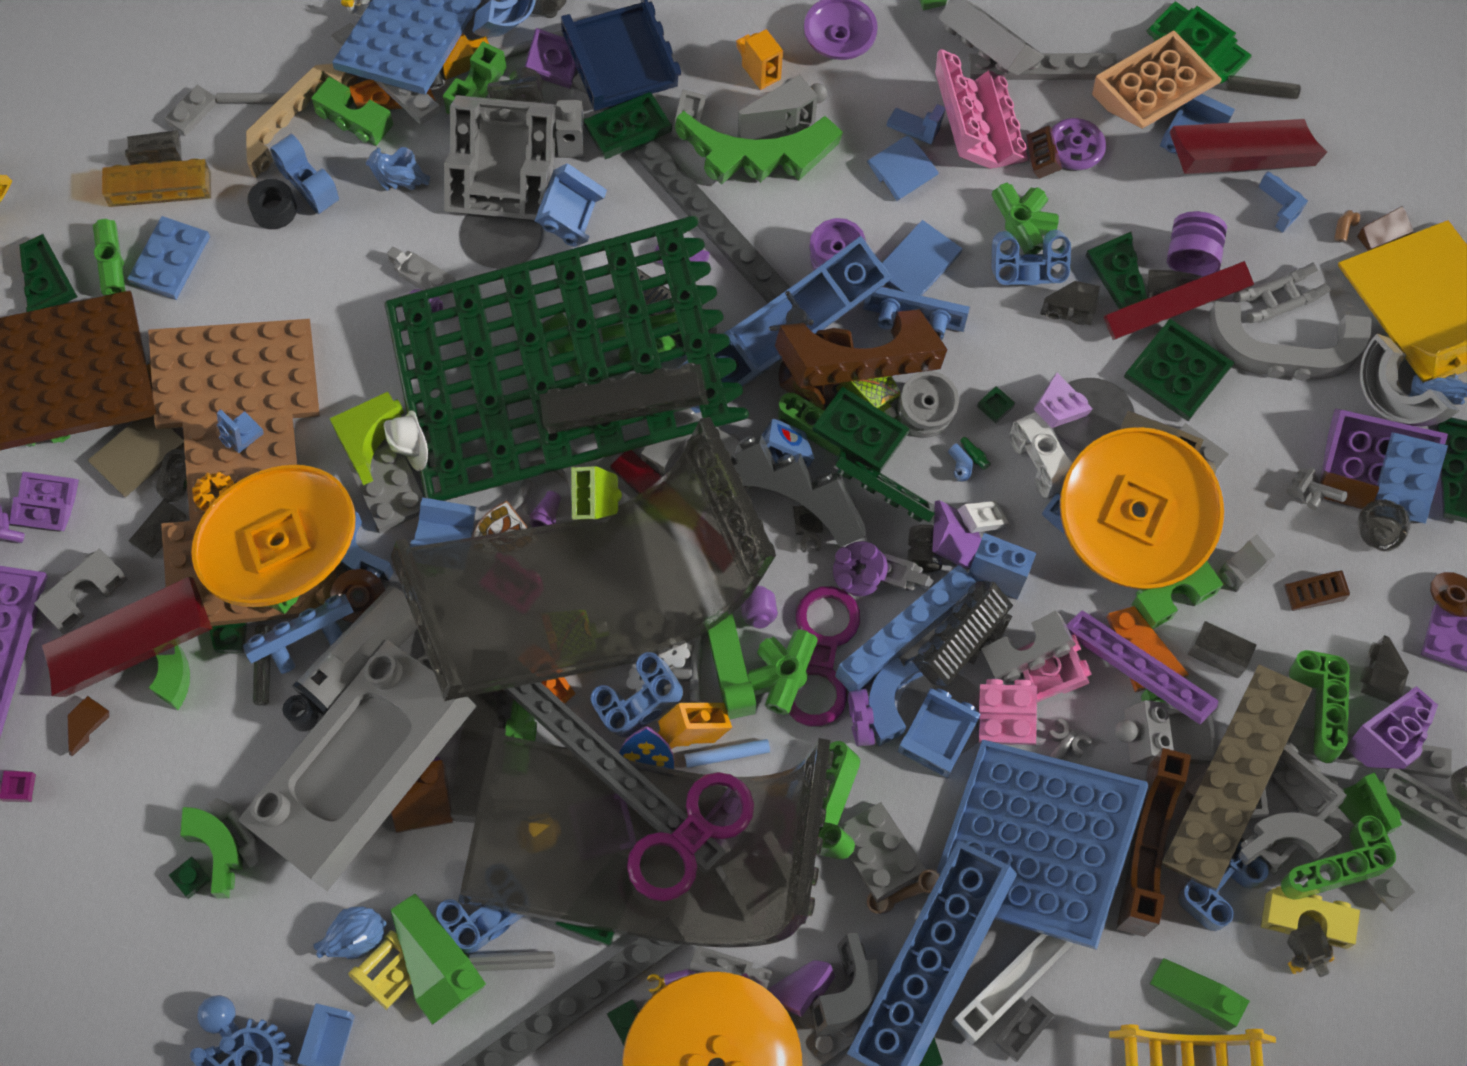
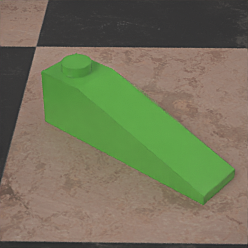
[390,893,486,1025]

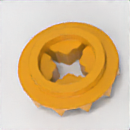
[192,471,235,512]

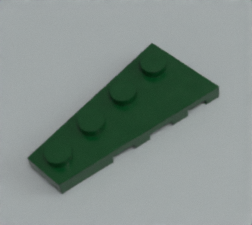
[1438,417,1467,523]

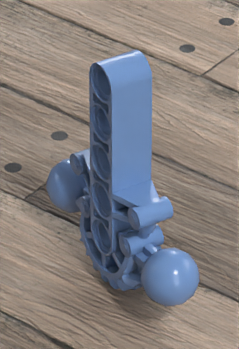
[190,995,293,1066]

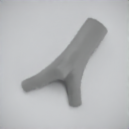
[509,479,533,515]

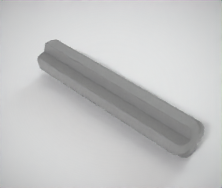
[468,951,555,971]

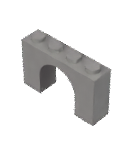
[641,408,752,517]

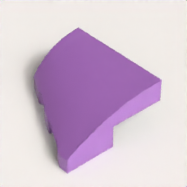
[767,960,835,1017]

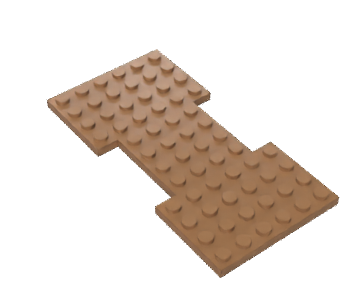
[148,319,336,626]

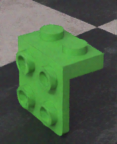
[1338,772,1402,837]

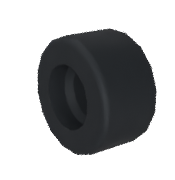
[247,179,297,229]

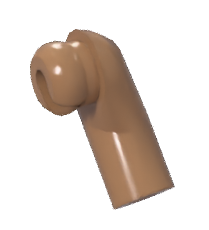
[1334,210,1360,242]

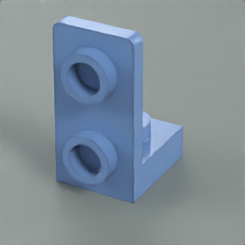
[886,104,946,144]
[1259,171,1308,233]
[216,409,264,454]

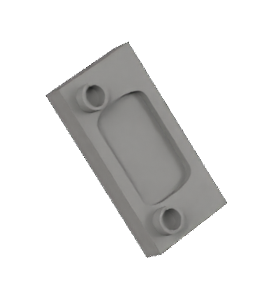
[238,640,476,891]

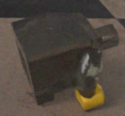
[1287,922,1334,977]

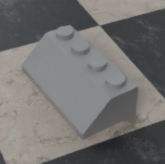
[938,0,1045,76]

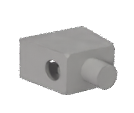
[556,100,584,158]

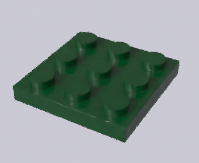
[1124,319,1235,422]

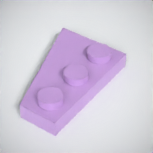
[1034,373,1092,428]

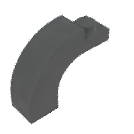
[810,932,879,1036]

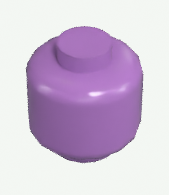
[740,586,778,629]

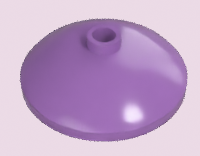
[804,0,878,60]

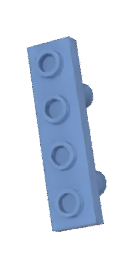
[863,287,970,340]
[243,594,353,674]

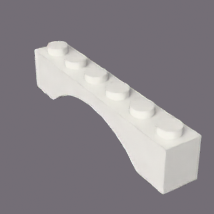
[950,934,1074,1046]

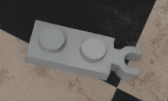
[689,945,772,989]

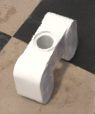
[1009,412,1072,498]

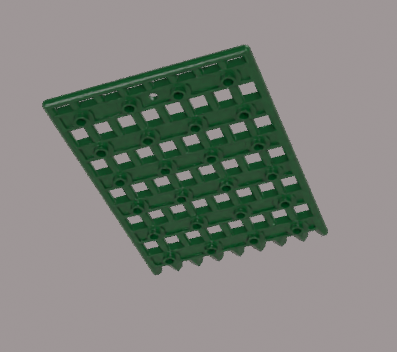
[384,216,749,501]

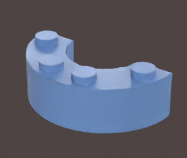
[473,0,536,37]

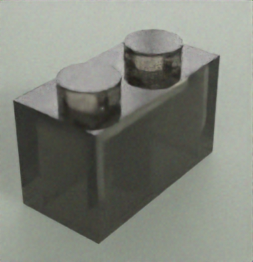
[1187,621,1257,678]

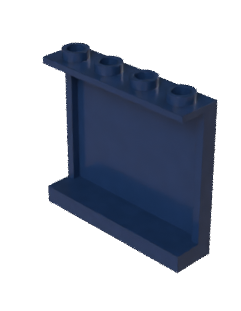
[561,0,681,111]

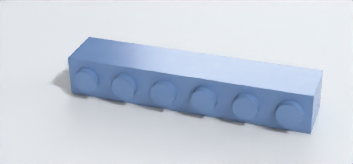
[835,565,978,692]

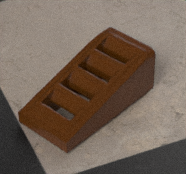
[1026,125,1062,179]
[1284,570,1350,611]

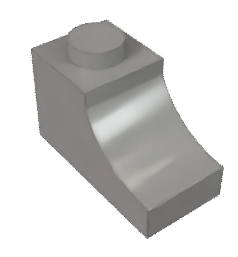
[1219,534,1275,592]

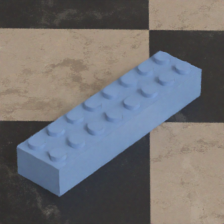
[847,840,1017,1066]

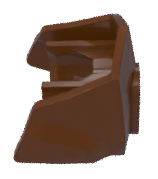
[778,328,854,411]

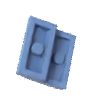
[867,135,939,201]

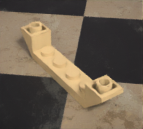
[246,64,358,178]

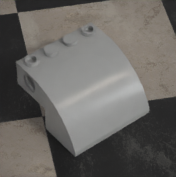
[444,95,557,220]

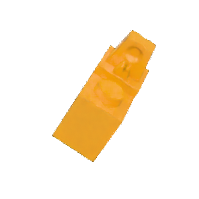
[736,29,783,90]
[441,33,489,80]
[658,703,732,749]

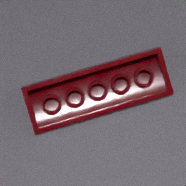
[1170,119,1328,174]
[42,577,212,697]

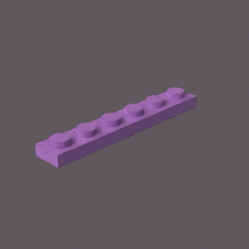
[1066,610,1218,724]

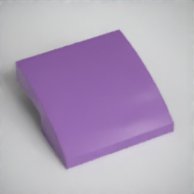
[9,471,79,531]

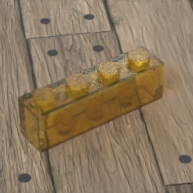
[102,158,211,207]

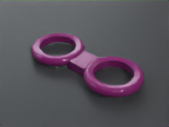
[789,586,860,727]
[627,772,754,902]

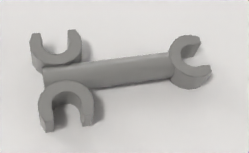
[1048,718,1092,760]

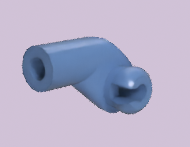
[948,444,973,482]

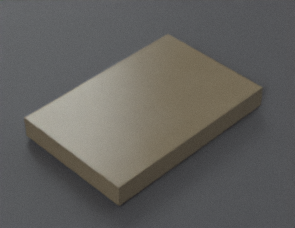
[88,416,184,498]

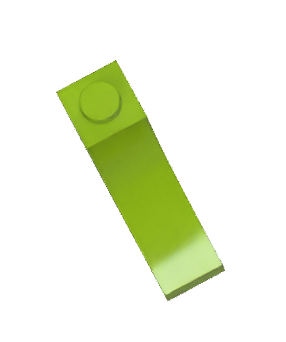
[329,391,404,485]

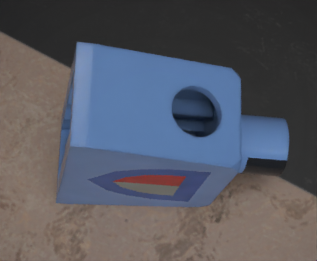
[761,419,814,468]

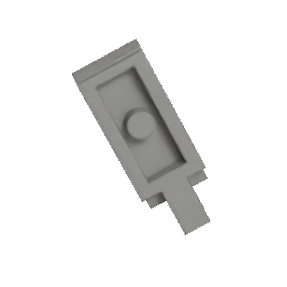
[386,246,456,301]
[858,553,935,591]

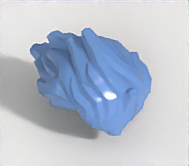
[365,147,430,191]
[1409,373,1467,405]
[313,906,386,959]

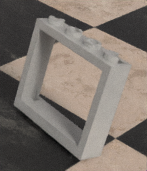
[1185,741,1346,875]

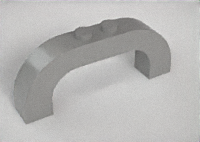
[1209,301,1371,380]

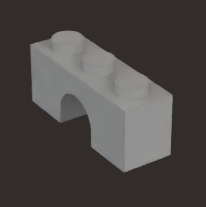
[34,548,128,634]
[981,611,1076,683]

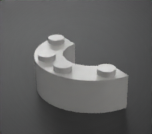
[1360,334,1459,427]

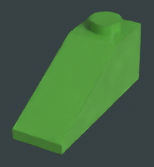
[1149,958,1250,1031]

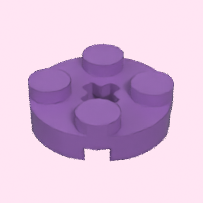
[833,541,888,597]
[848,689,875,747]

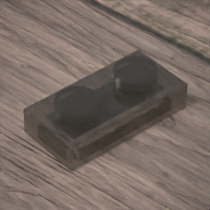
[129,499,187,559]

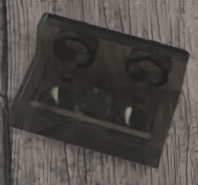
[125,130,182,168]

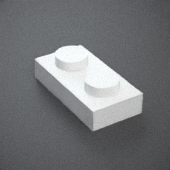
[958,501,1009,533]

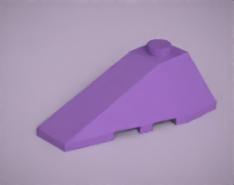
[1345,686,1438,769]

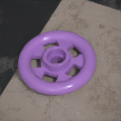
[1046,118,1106,170]

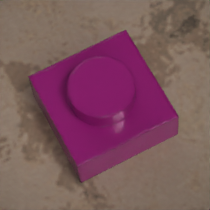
[0,771,36,802]

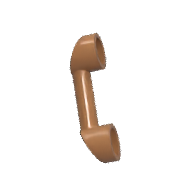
[867,869,941,914]

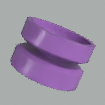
[809,218,866,271]

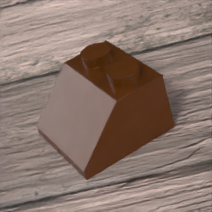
[391,760,453,833]

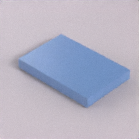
[882,220,962,296]

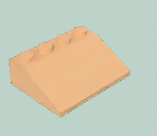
[1092,31,1222,129]

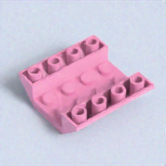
[935,49,1028,169]

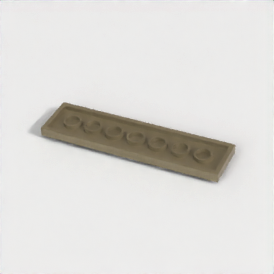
[1162,665,1312,891]

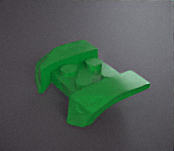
[1146,1,1252,84]

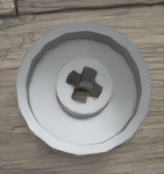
[895,371,959,438]

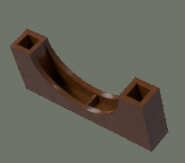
[775,309,948,388]
[1116,748,1191,937]

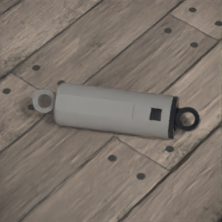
[282,573,435,732]

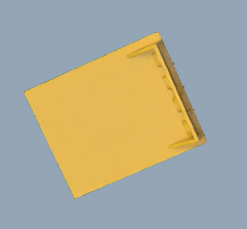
[1338,220,1467,383]

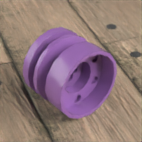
[1166,211,1228,278]

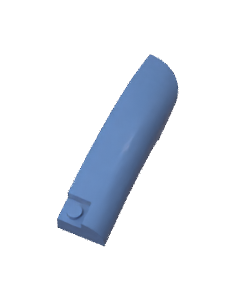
[666,236,892,413]

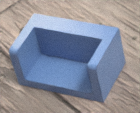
[297,1003,355,1066]

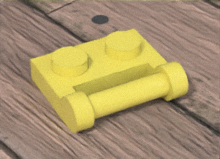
[348,930,412,1010]

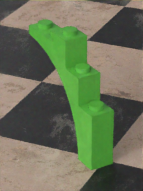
[675,111,843,185]

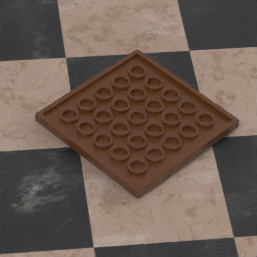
[0,290,157,451]

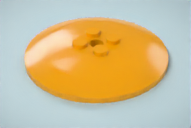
[1060,427,1224,589]
[192,465,356,607]
[622,971,802,1066]

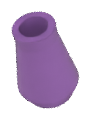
[530,491,561,532]

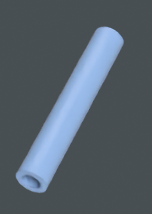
[684,739,770,768]

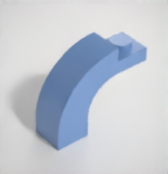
[867,655,933,746]

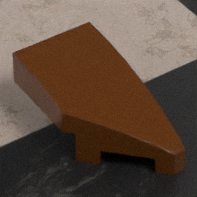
[67,696,110,757]

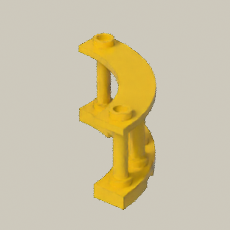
[1109,1024,1276,1066]

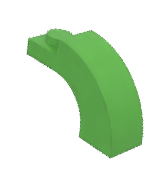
[149,645,190,710]
[180,807,243,899]

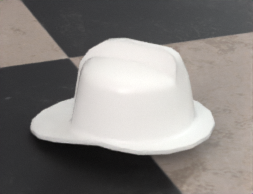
[384,411,428,471]

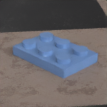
[127,216,210,300]
[1370,432,1448,524]

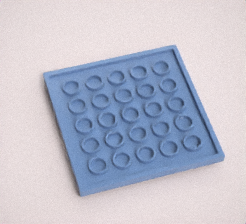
[927,739,1148,950]

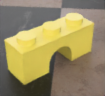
[1260,886,1360,949]

